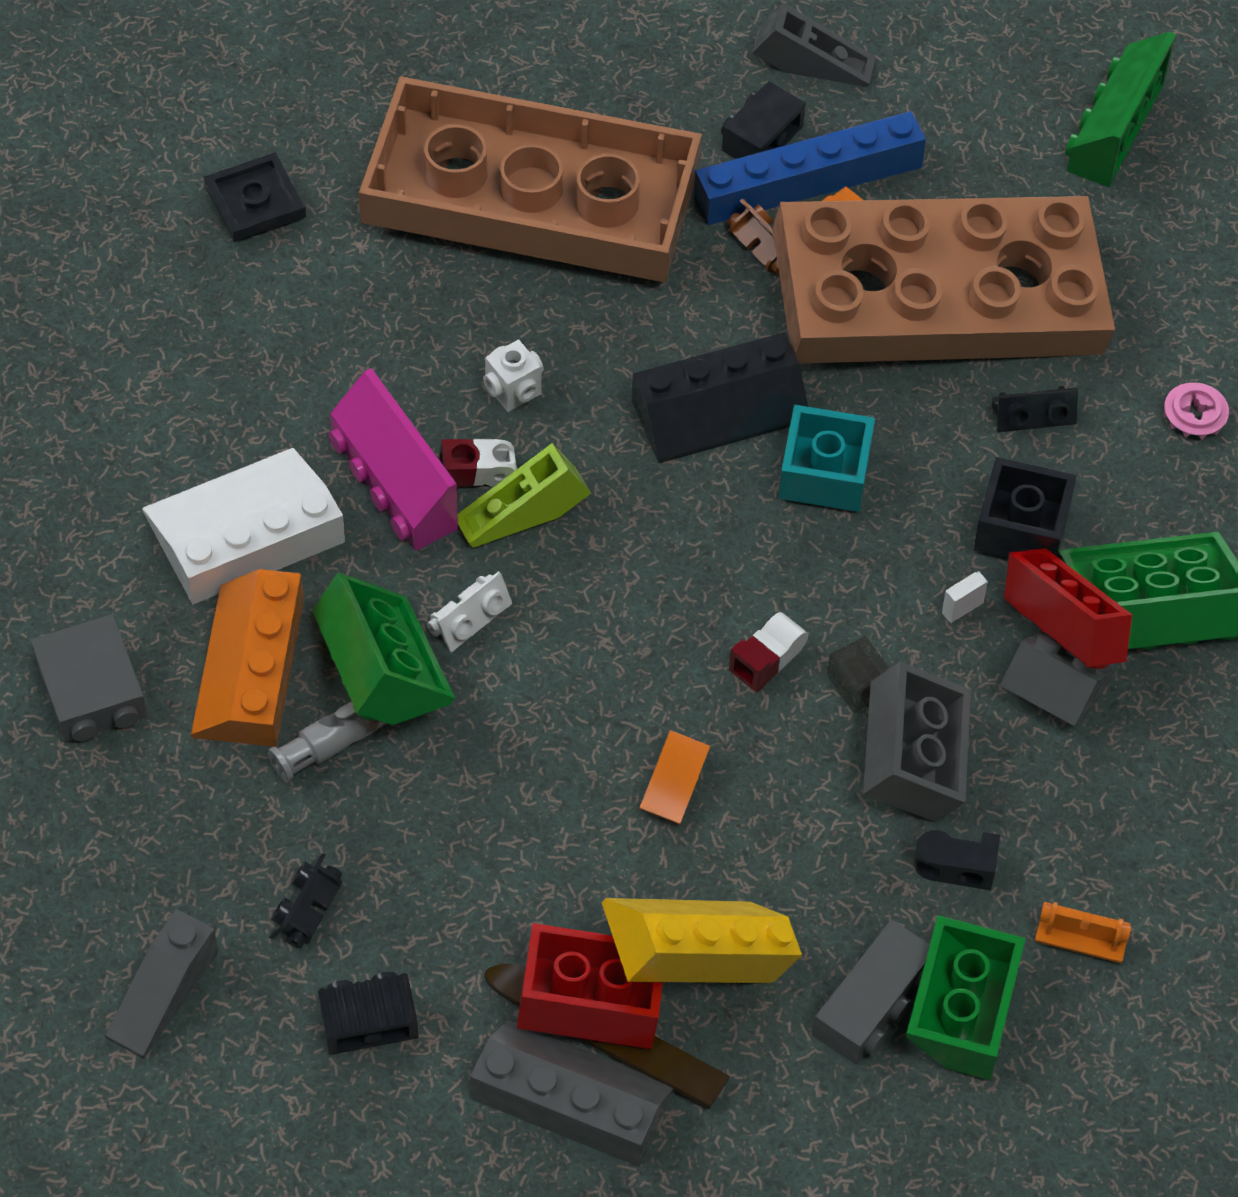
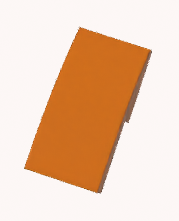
[639,730,710,825]

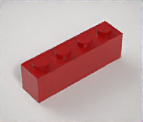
[1004,548,1132,669]

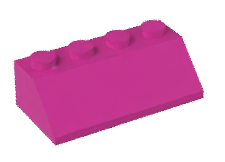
[328,368,458,551]

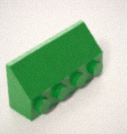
[1064,32,1176,187]
[312,572,455,725]

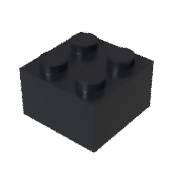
[974,457,1077,558]

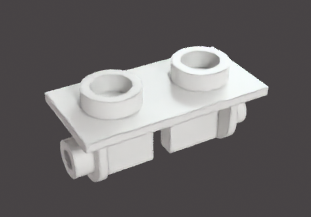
[426,571,512,652]

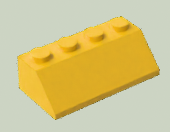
[602,898,802,983]

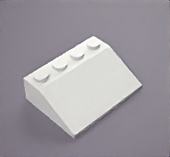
[142,448,345,605]

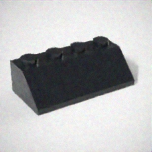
[632,332,808,463]

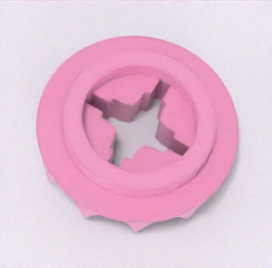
[1164,383,1229,440]

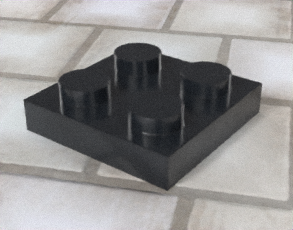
[204,152,306,242]

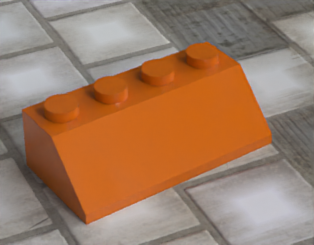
[191,569,304,747]

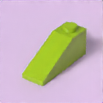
[457,443,591,548]

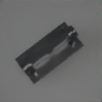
[992,386,1078,433]
[269,853,342,948]

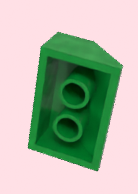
[906,915,1026,1080]

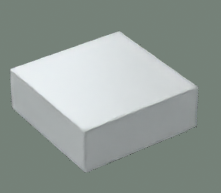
[942,571,988,623]

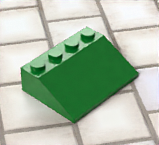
[1058,532,1238,650]

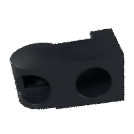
[913,830,1000,891]

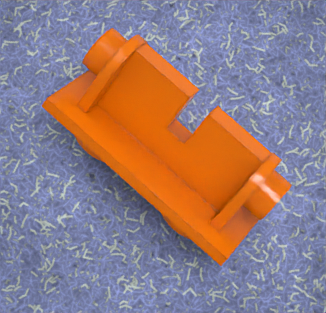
[1035,902,1131,964]

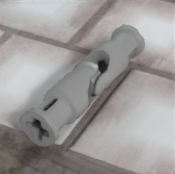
[267,701,387,783]

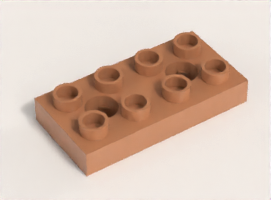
[359,76,702,283]
[772,196,1115,363]

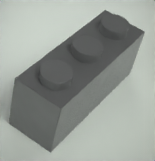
[812,919,930,1065]

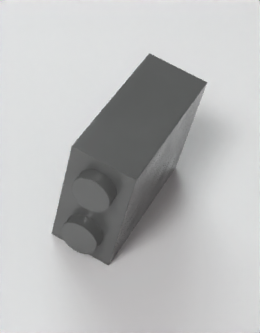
[30,614,147,743]

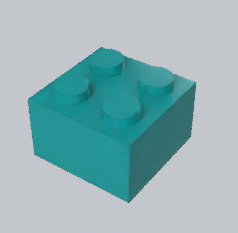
[778,405,875,512]

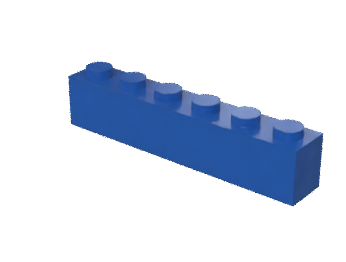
[694,111,926,225]

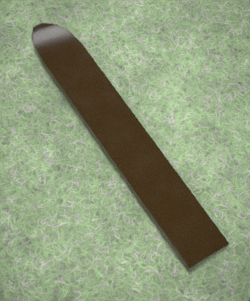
[484,963,730,1109]

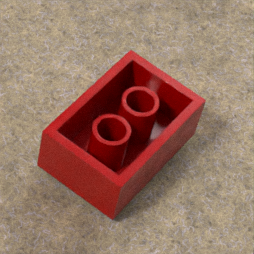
[516,923,663,1049]

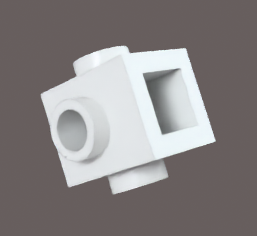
[483,340,544,412]

